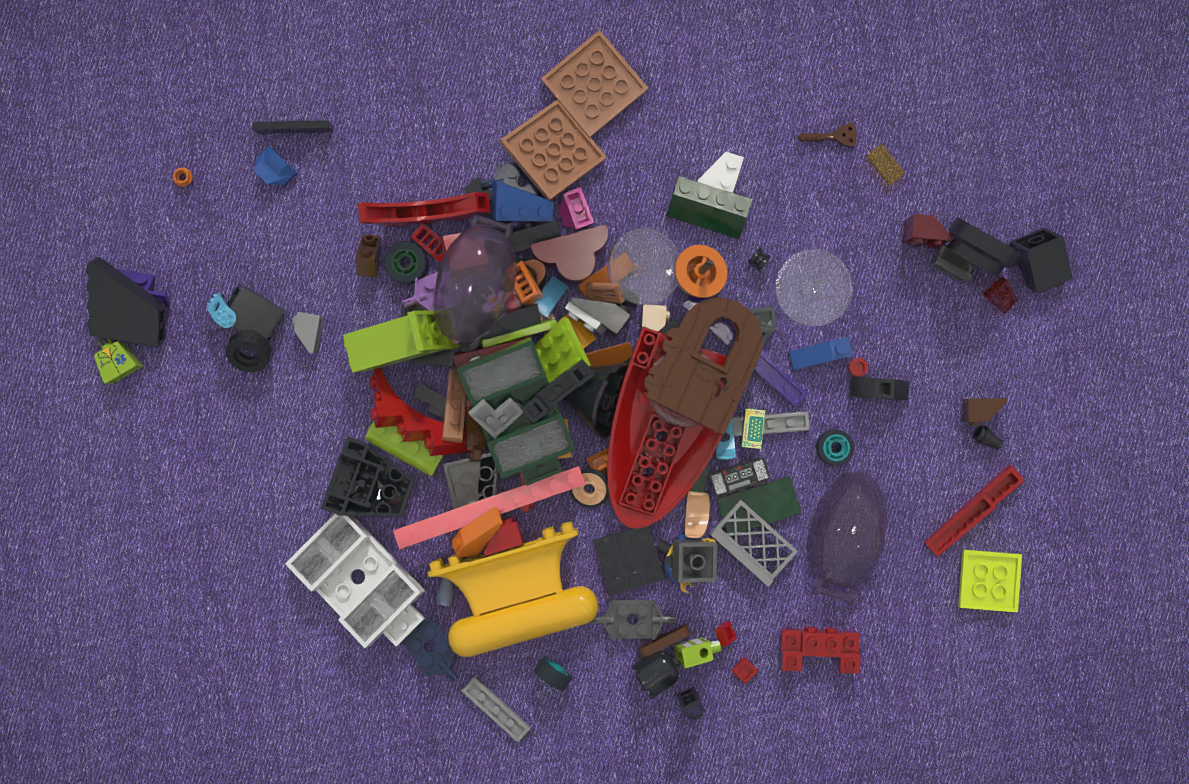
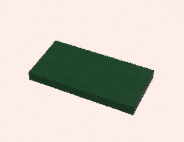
[716,476,801,533]

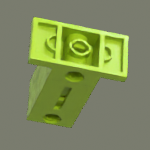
[343,310,460,373]

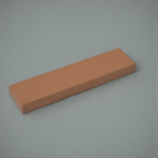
[442,369,467,443]

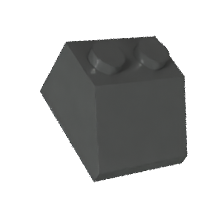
[672,539,717,583]

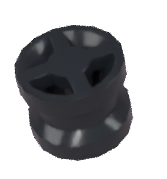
[748,247,771,271]

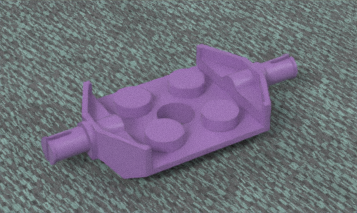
[402,268,483,311]

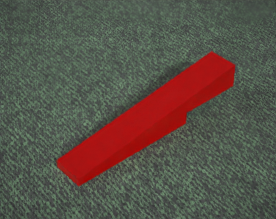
[924,464,1025,557]

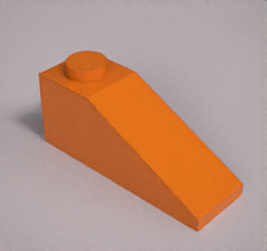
[452,507,502,557]

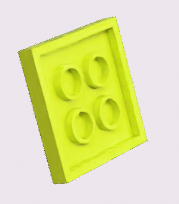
[958,549,1022,612]

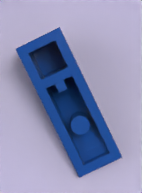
[788,337,853,370]

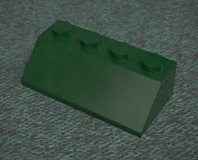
[666,176,753,239]

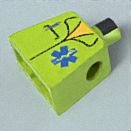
[94,338,143,384]

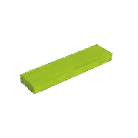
[480,318,557,348]

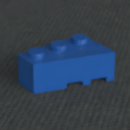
[491,179,553,221]

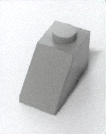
[292,312,324,354]

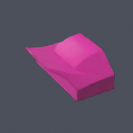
[557,187,594,230]

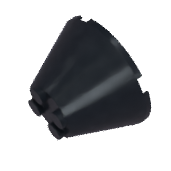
[563,363,629,438]

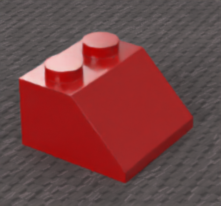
[484,517,525,556]

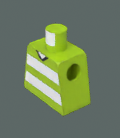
[673,637,721,668]

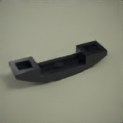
[521,359,595,424]

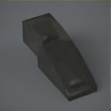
[413,383,466,425]

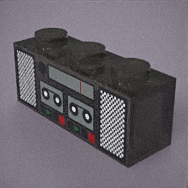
[707,457,771,499]

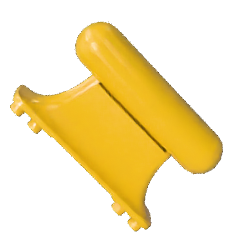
[427,521,599,657]

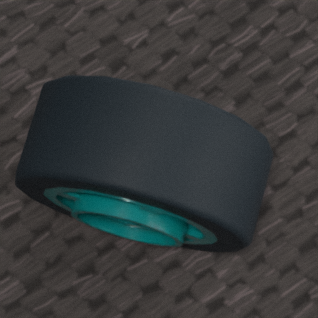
[816,429,855,466]
[534,657,572,691]

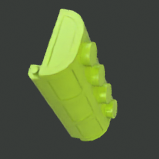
[365,421,444,477]

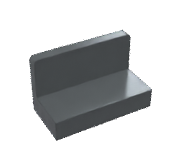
[930,246,975,284]

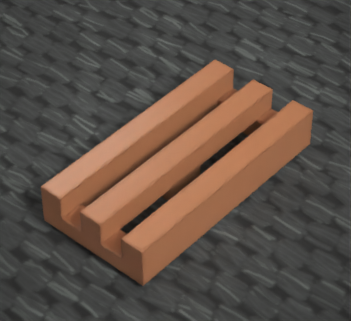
[585,282,625,304]

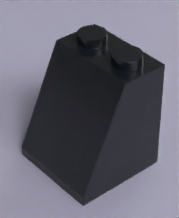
[1010,227,1073,293]
[227,283,285,340]

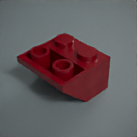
[903,214,952,249]

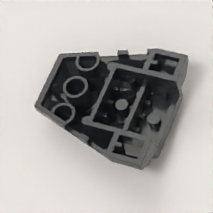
[320,436,414,517]

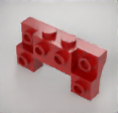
[780,626,861,674]

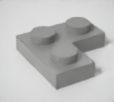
[468,397,524,438]

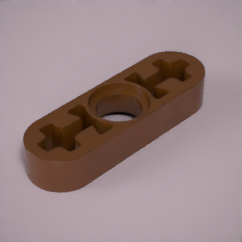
[637,624,691,658]

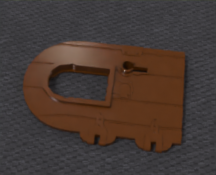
[644,297,763,436]

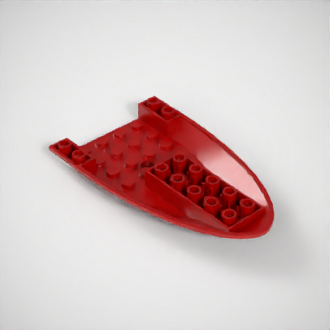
[607,327,727,529]

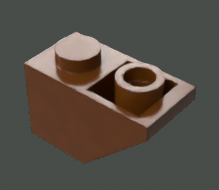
[355,234,381,277]

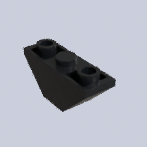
[850,377,909,401]

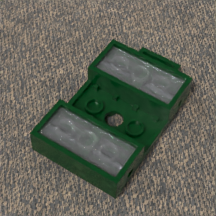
[457,337,575,486]

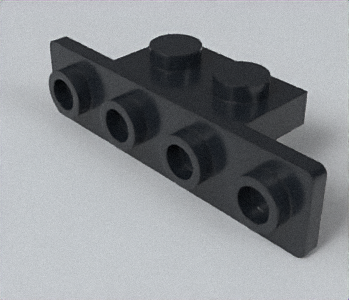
[483,220,561,260]

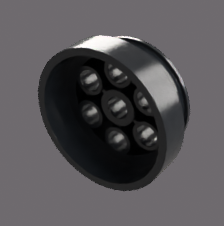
[945,216,1022,278]

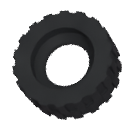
[225,331,272,373]

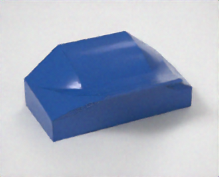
[253,146,298,187]

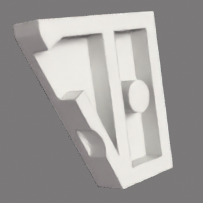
[698,152,744,193]
[565,301,606,335]

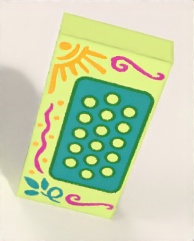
[741,409,765,449]

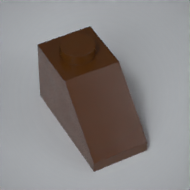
[963,398,1007,426]

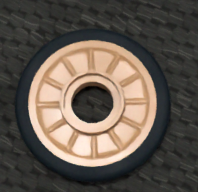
[569,468,609,508]

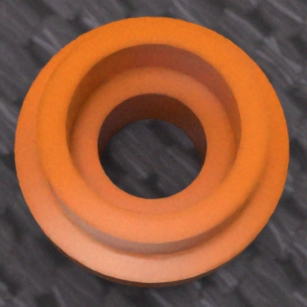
[173,167,193,187]

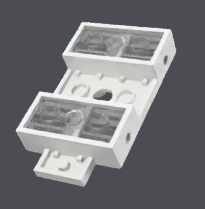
[285,514,425,648]

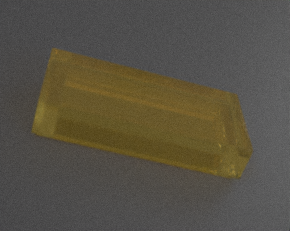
[866,144,905,186]

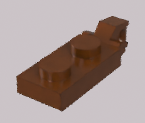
[465,406,486,462]

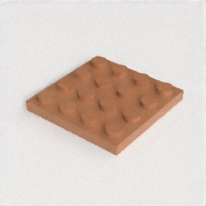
[541,30,648,137]
[499,99,607,201]

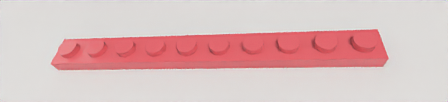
[393,466,585,549]

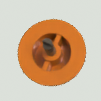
[675,245,727,298]

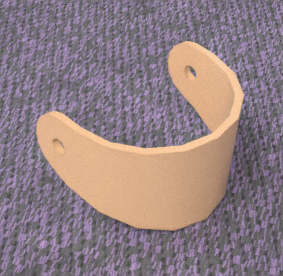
[685,491,710,538]

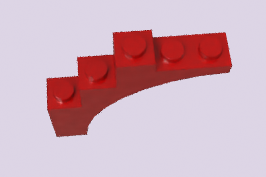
[358,192,490,228]
[369,368,470,456]

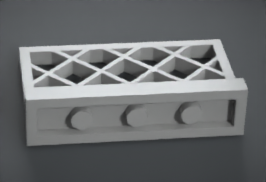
[709,500,798,587]

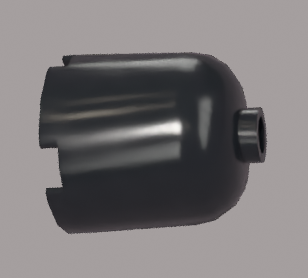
[631,650,680,700]

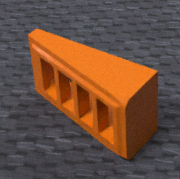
[506,261,543,305]

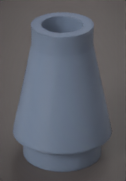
[435,578,454,606]

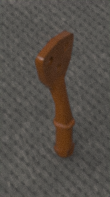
[797,123,857,147]

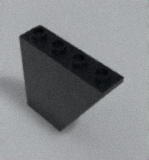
[86,257,165,347]

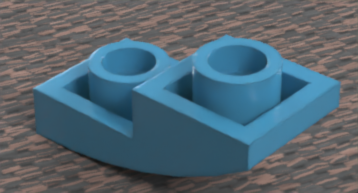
[533,276,569,318]

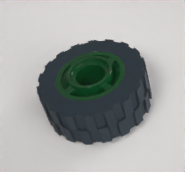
[384,241,429,284]

